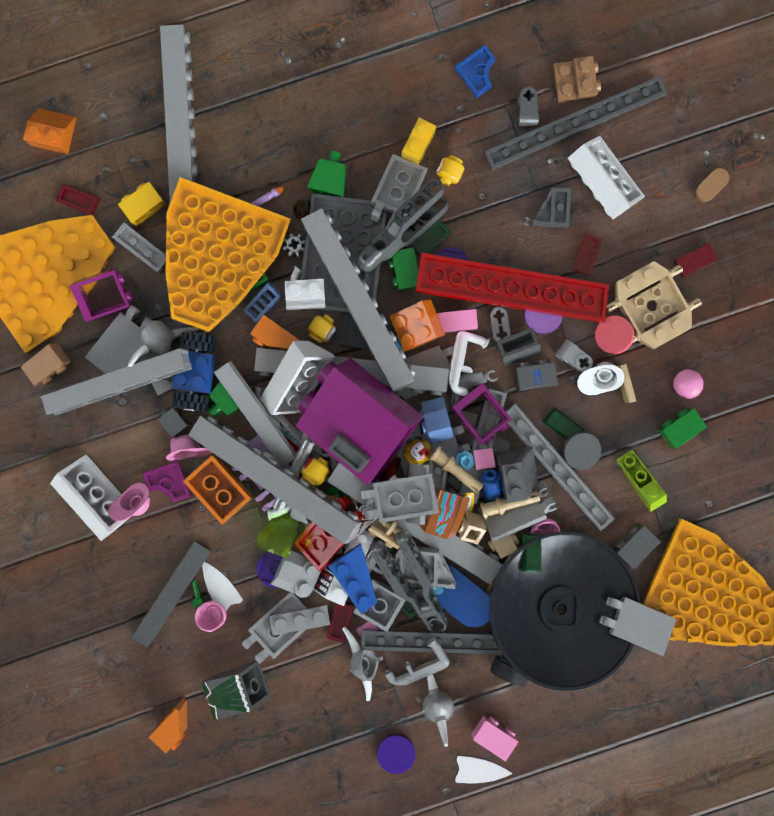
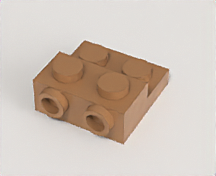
[553,56,601,103]

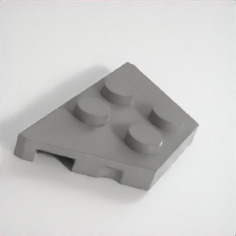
[382,547,456,589]

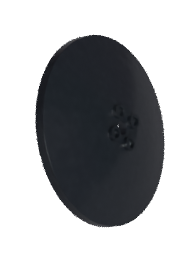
[489,531,641,691]

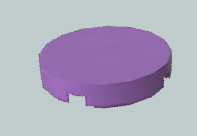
[524,310,562,334]

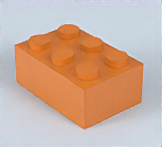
[183,454,254,525]

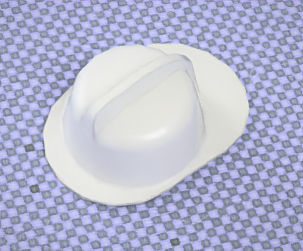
[578,362,624,395]

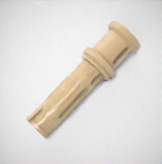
[429,446,484,494]
[480,490,540,519]

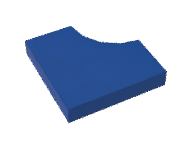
[454,44,496,99]

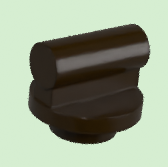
[293,200,310,220]

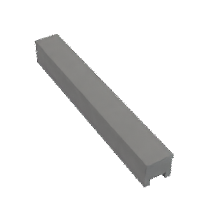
[41,348,192,415]

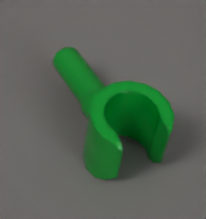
[191,580,205,609]

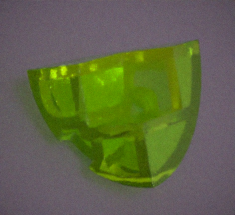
[255,515,300,558]

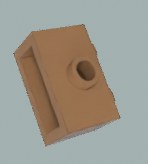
[21,343,71,386]

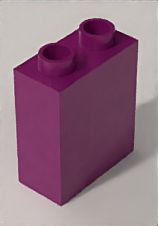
[296,358,424,486]

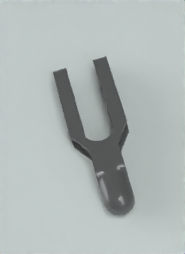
[358,179,449,272]
[370,530,448,632]

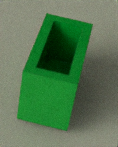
[388,247,418,292]
[658,408,707,449]

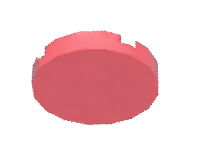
[595,315,634,354]

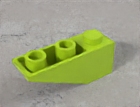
[616,450,667,512]

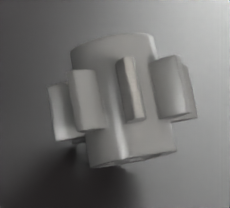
[283,233,306,258]

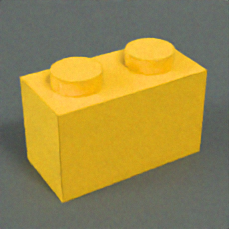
[401,118,436,165]
[118,182,167,226]

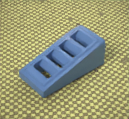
[243,282,284,323]

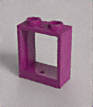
[70,267,133,322]
[450,383,512,445]

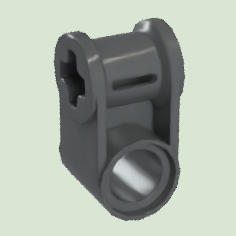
[517,87,539,126]

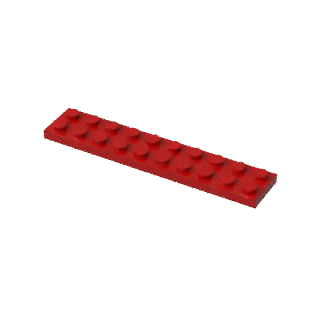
[415,253,609,323]

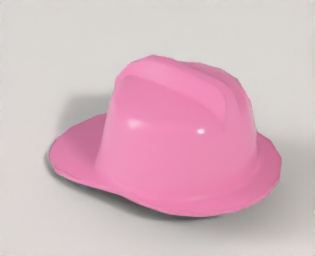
[166,435,213,461]
[108,483,150,521]

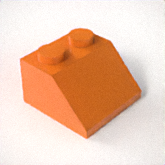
[23,108,77,154]
[149,698,187,753]

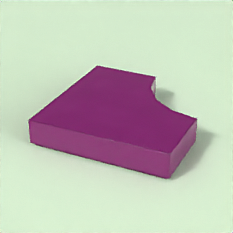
[142,460,192,503]

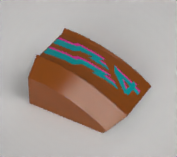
[420,486,470,539]

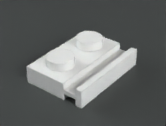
[285,279,326,310]

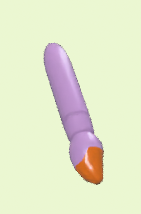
[250,187,284,207]

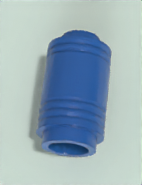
[481,470,502,502]

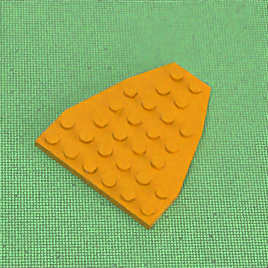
[166,177,291,332]
[0,215,116,354]
[641,518,774,647]

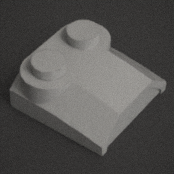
[271,548,321,598]
[354,579,406,632]

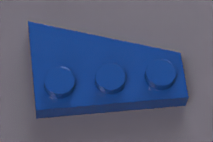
[328,543,377,614]

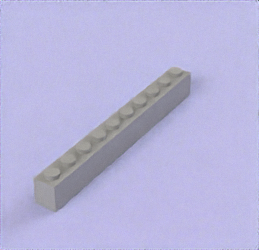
[160,24,198,202]
[301,208,415,392]
[254,348,449,396]
[188,415,362,544]
[327,462,502,585]

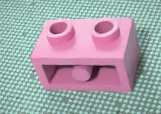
[472,715,518,761]

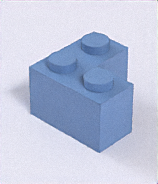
[419,397,454,444]

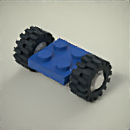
[172,332,217,412]

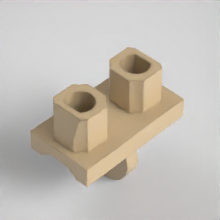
[368,517,404,549]

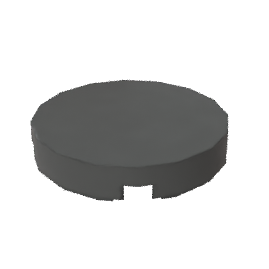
[563,432,601,470]

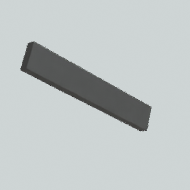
[131,541,211,648]

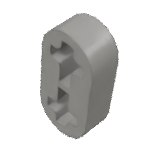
[489,307,511,342]

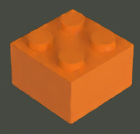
[390,299,445,352]

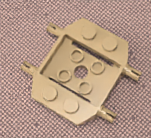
[606,261,702,349]

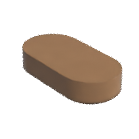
[695,168,729,202]

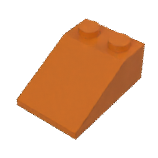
[250,315,300,351]

